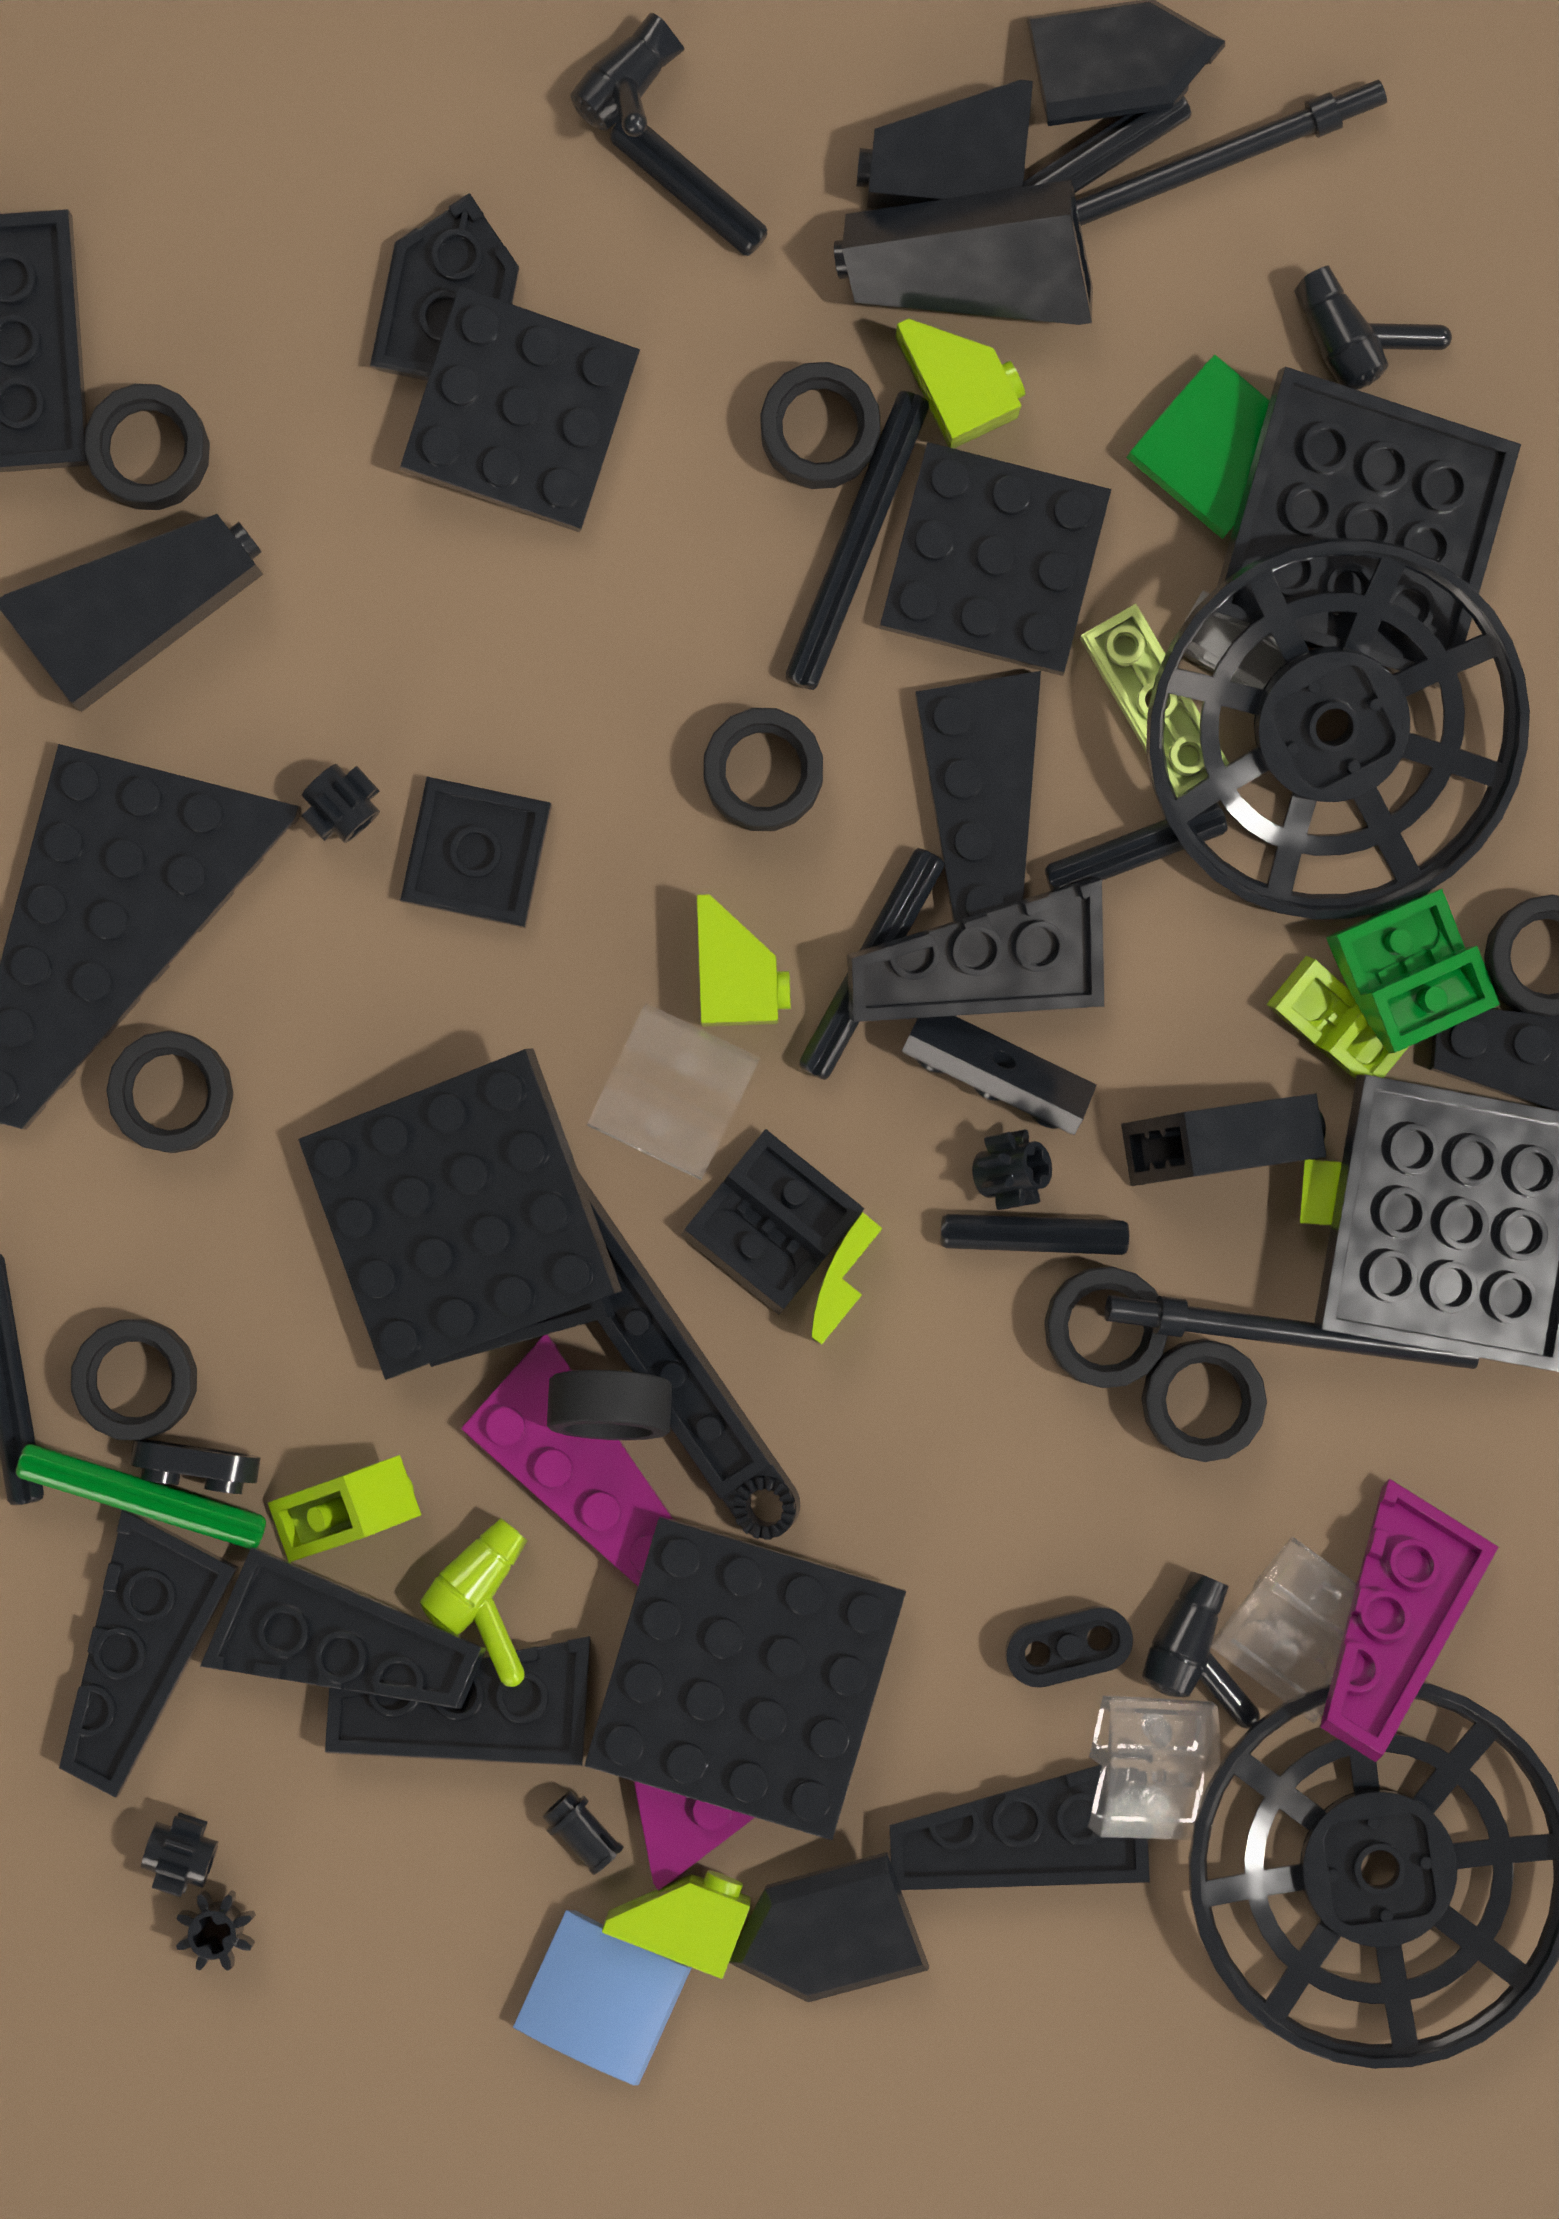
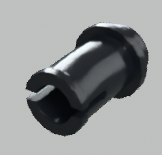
[543,1791,624,1875]

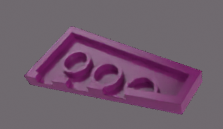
[461,1334,675,1586]
[1320,1479,1499,1762]

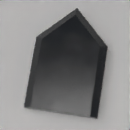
[1027,0,1225,126]
[370,193,520,381]
[729,1852,929,2002]

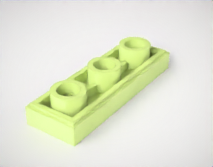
[1080,604,1229,797]

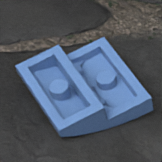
[513,1910,692,2085]

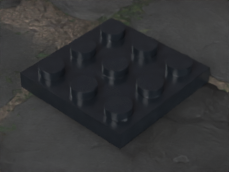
[399,286,640,532]
[879,442,1112,676]

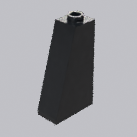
[834,180,1093,325]
[0,514,263,712]

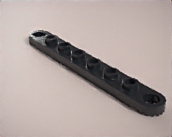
[578,1171,800,1540]

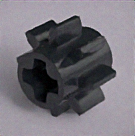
[301,764,380,843]
[972,1129,1052,1210]
[141,1812,219,1898]
[176,1890,256,1971]

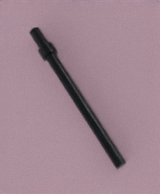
[1076,79,1387,226]
[1104,1295,1479,1369]

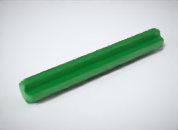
[16,1444,266,1549]

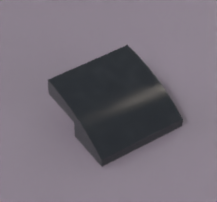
[680,1129,865,1315]

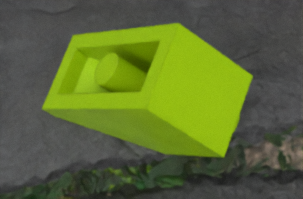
[895,318,1026,448]
[697,894,791,1027]
[268,1455,422,1562]
[602,1870,751,1979]

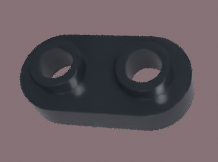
[130,1439,261,1494]
[1005,1606,1133,1688]

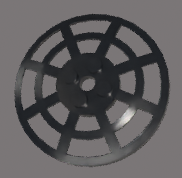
[1146,538,1530,919]
[1188,1682,1559,2069]

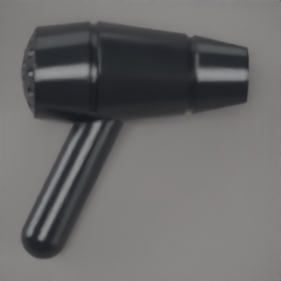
[570,13,685,137]
[1294,265,1452,390]
[1142,1571,1260,1729]

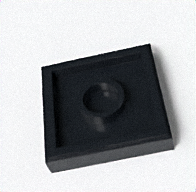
[400,776,552,928]

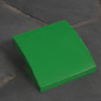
[1126,354,1270,539]
[1326,889,1500,1054]

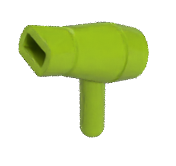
[420,1518,528,1687]

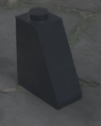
[856,80,1033,209]
[1121,1093,1326,1186]

